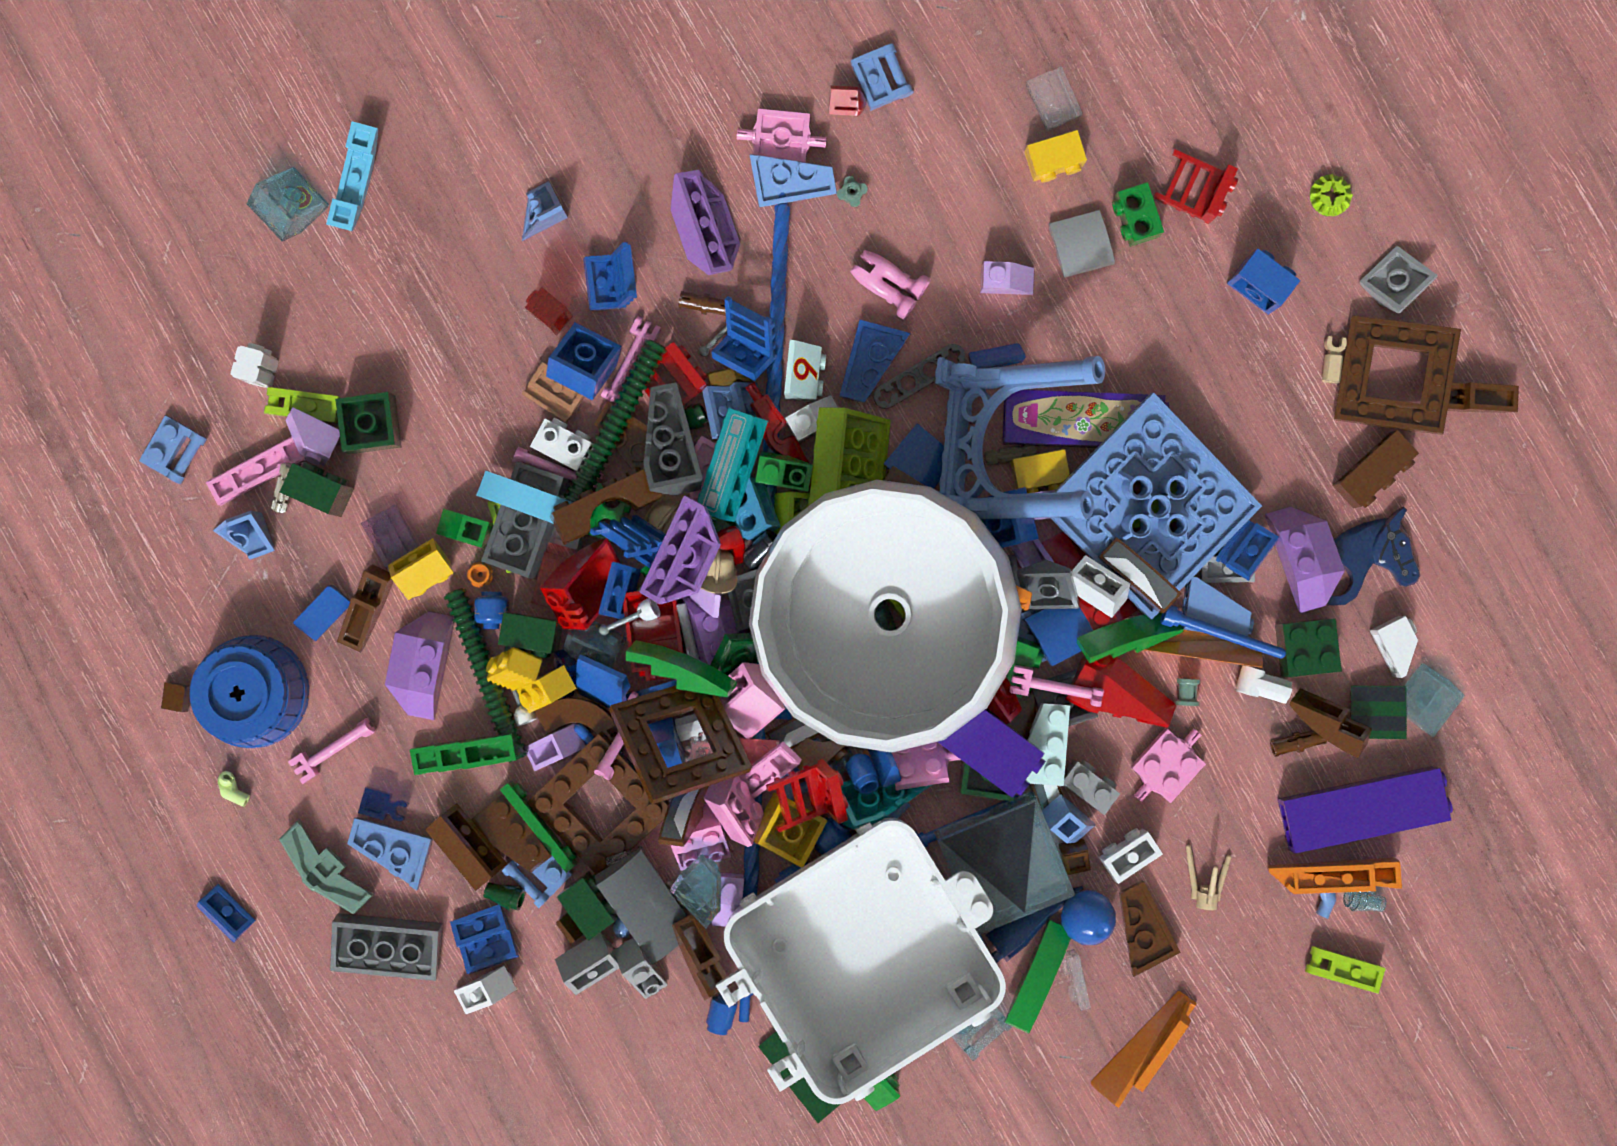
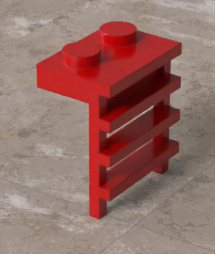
[1153,149,1238,224]
[644,342,708,406]
[766,759,848,832]

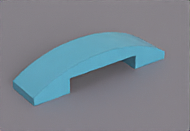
[326,121,378,231]
[476,471,573,523]

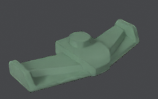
[279,820,374,914]

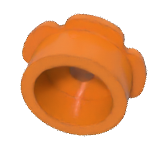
[467,562,493,588]

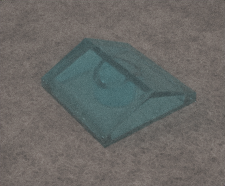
[1405,663,1465,737]

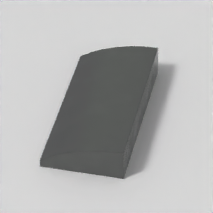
[481,461,571,580]
[595,848,687,964]
[330,913,443,981]

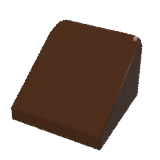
[161,682,190,712]
[1058,839,1091,876]
[556,912,583,943]

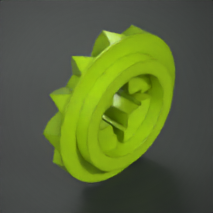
[1310,174,1353,217]

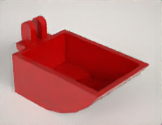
[540,538,621,630]
[623,591,685,681]

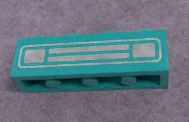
[698,408,768,522]

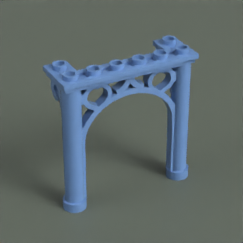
[935,356,1105,519]

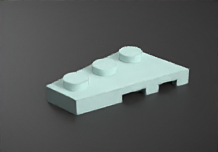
[1026,703,1070,786]

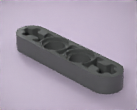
[874,344,965,409]

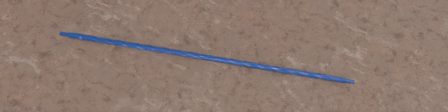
[738,192,790,1022]

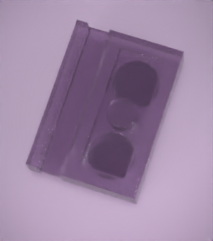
[361,505,419,570]

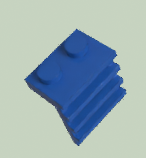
[583,242,637,311]
[712,296,776,381]
[590,515,666,568]

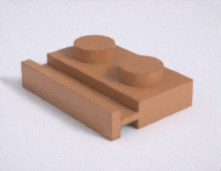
[522,362,585,424]

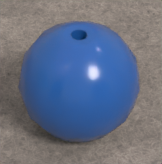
[1061,890,1116,945]

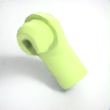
[218,771,250,807]

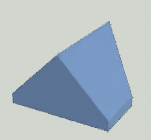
[522,181,568,241]
[213,511,275,560]

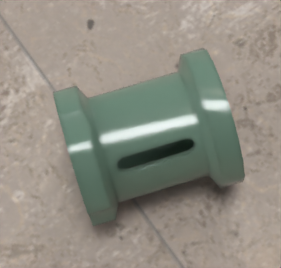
[1175,678,1200,706]

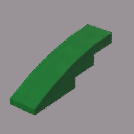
[1077,612,1183,663]
[626,640,737,697]
[410,734,517,775]
[1004,920,1071,1034]

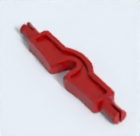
[745,382,812,488]

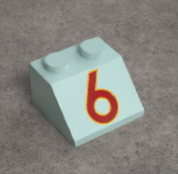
[784,340,826,402]

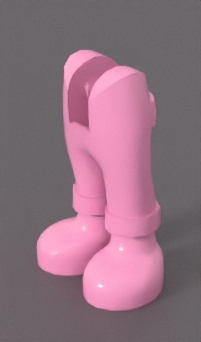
[850,250,931,320]

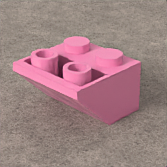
[719,663,785,739]
[704,776,764,847]
[671,803,731,871]

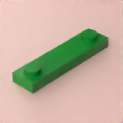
[500,781,577,873]

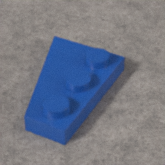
[839,320,910,404]

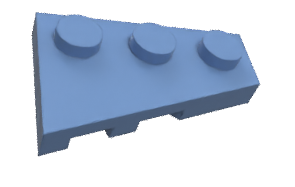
[750,154,837,207]
[347,817,433,891]

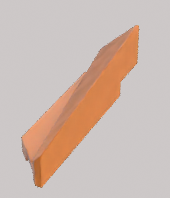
[1144,630,1263,668]
[1267,858,1402,894]
[1091,991,1197,1108]

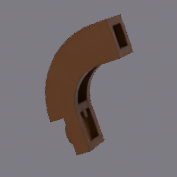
[534,698,623,752]

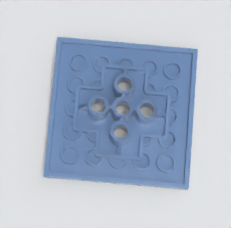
[1050,393,1262,619]

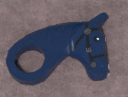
[1326,506,1421,606]

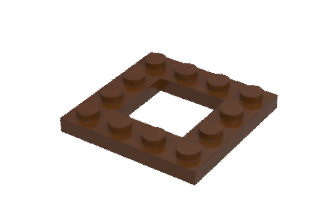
[1334,315,1461,435]
[609,685,752,805]
[527,731,670,874]

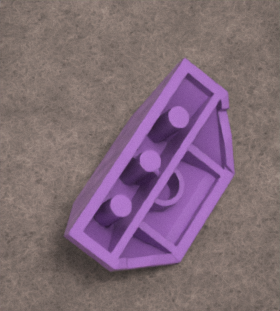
[671,170,740,275]
[639,495,721,604]
[1265,507,1345,614]
[678,596,745,665]
[385,612,454,720]

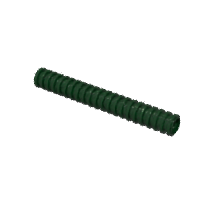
[564,339,667,502]
[443,588,528,763]

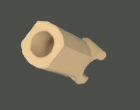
[1322,336,1347,384]

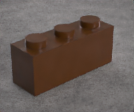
[1332,430,1419,509]
[425,803,508,891]

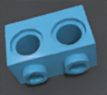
[735,477,781,541]

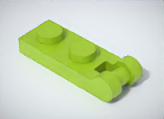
[264,387,341,423]
[1305,946,1386,994]

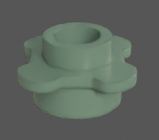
[837,176,868,207]

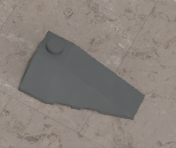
[644,382,703,495]

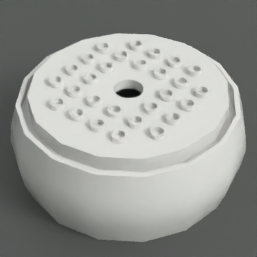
[749,480,1022,753]

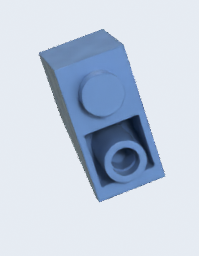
[1041,794,1096,844]

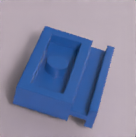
[1216,520,1279,581]

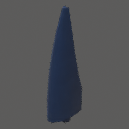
[986,886,1083,963]

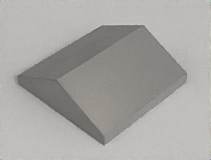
[1359,246,1437,314]

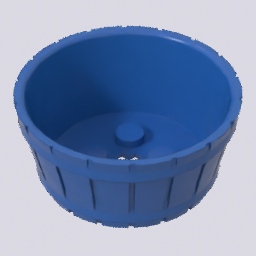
[190,635,309,748]

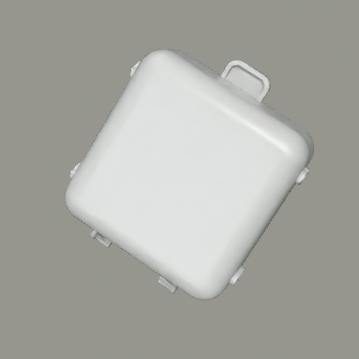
[716,818,1006,1104]

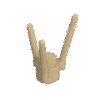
[1186,844,1231,910]

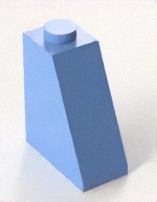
[1181,577,1254,636]

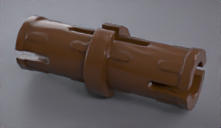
[678,291,726,316]
[1270,730,1327,757]

